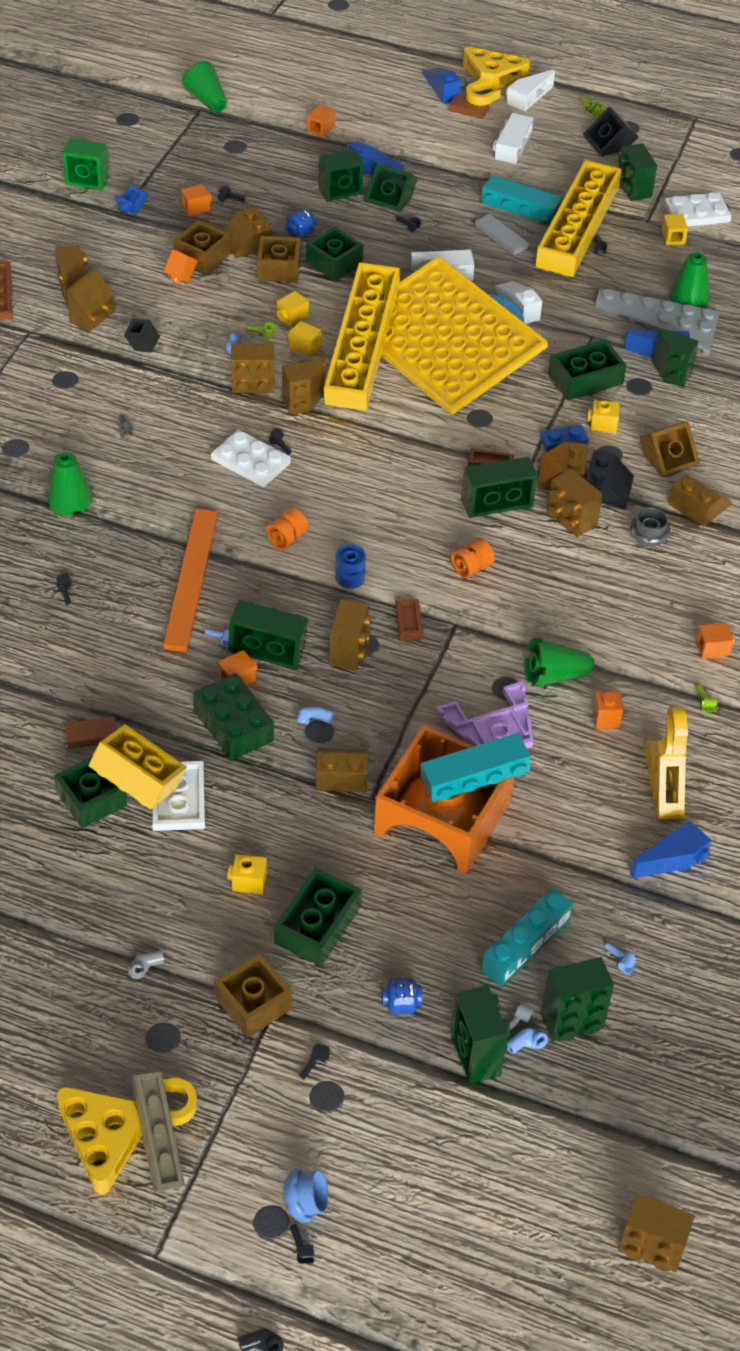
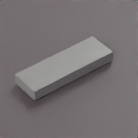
[475,214,529,256]

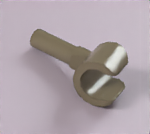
[200,267,230,283]

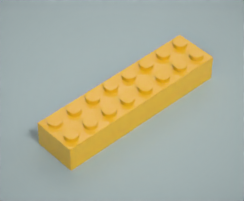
[535,160,622,277]
[324,262,400,411]

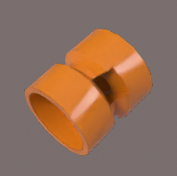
[266,508,309,550]
[451,538,495,579]

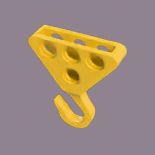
[463,47,530,106]
[644,706,688,820]
[57,1078,197,1194]

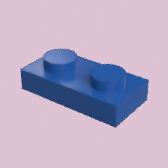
[540,425,589,452]

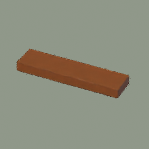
[0,262,13,320]

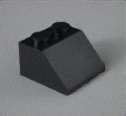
[583,106,639,156]
[586,451,634,508]

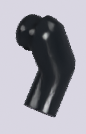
[237,1328,284,1351]

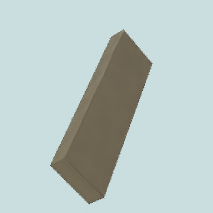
[131,1070,185,1193]

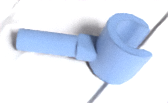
[205,629,229,648]
[605,943,636,975]

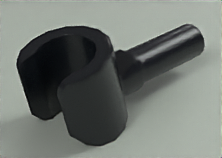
[217,185,246,201]
[396,216,421,232]
[595,235,608,254]
[269,427,292,455]
[56,573,72,605]
[299,1044,330,1080]
[290,1224,314,1264]

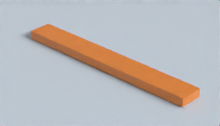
[163,509,218,652]

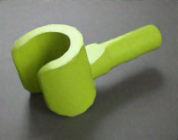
[246,322,276,339]
[696,685,717,712]

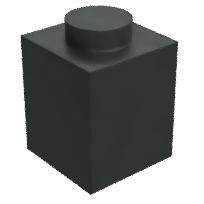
[124,318,160,353]

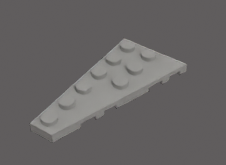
[595,288,720,356]

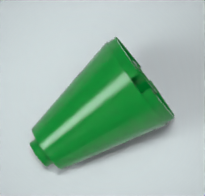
[182,61,227,112]
[670,252,710,308]
[47,452,92,516]
[524,638,594,687]

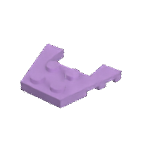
[436,681,534,749]

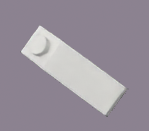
[506,70,555,111]
[410,250,474,281]
[494,281,542,324]

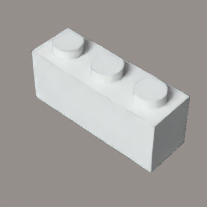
[493,113,534,164]

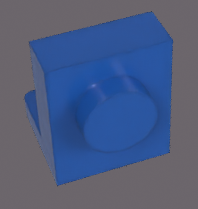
[115,185,148,215]

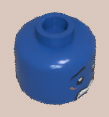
[286,209,316,238]
[381,978,422,1015]

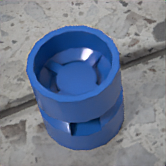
[335,544,366,589]

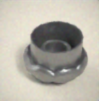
[630,507,671,546]

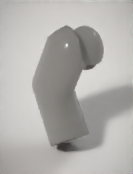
[128,950,164,979]

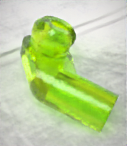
[582,97,605,116]

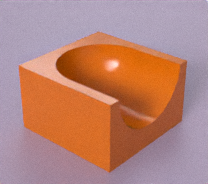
[374,725,514,875]

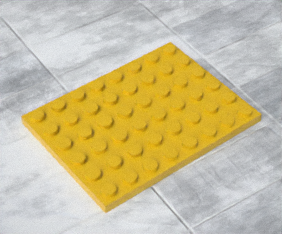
[381,256,548,416]

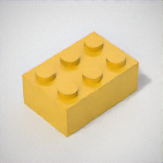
[88,724,187,810]

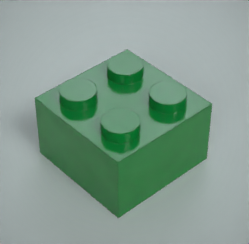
[62,139,109,190]

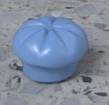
[283,1169,328,1223]

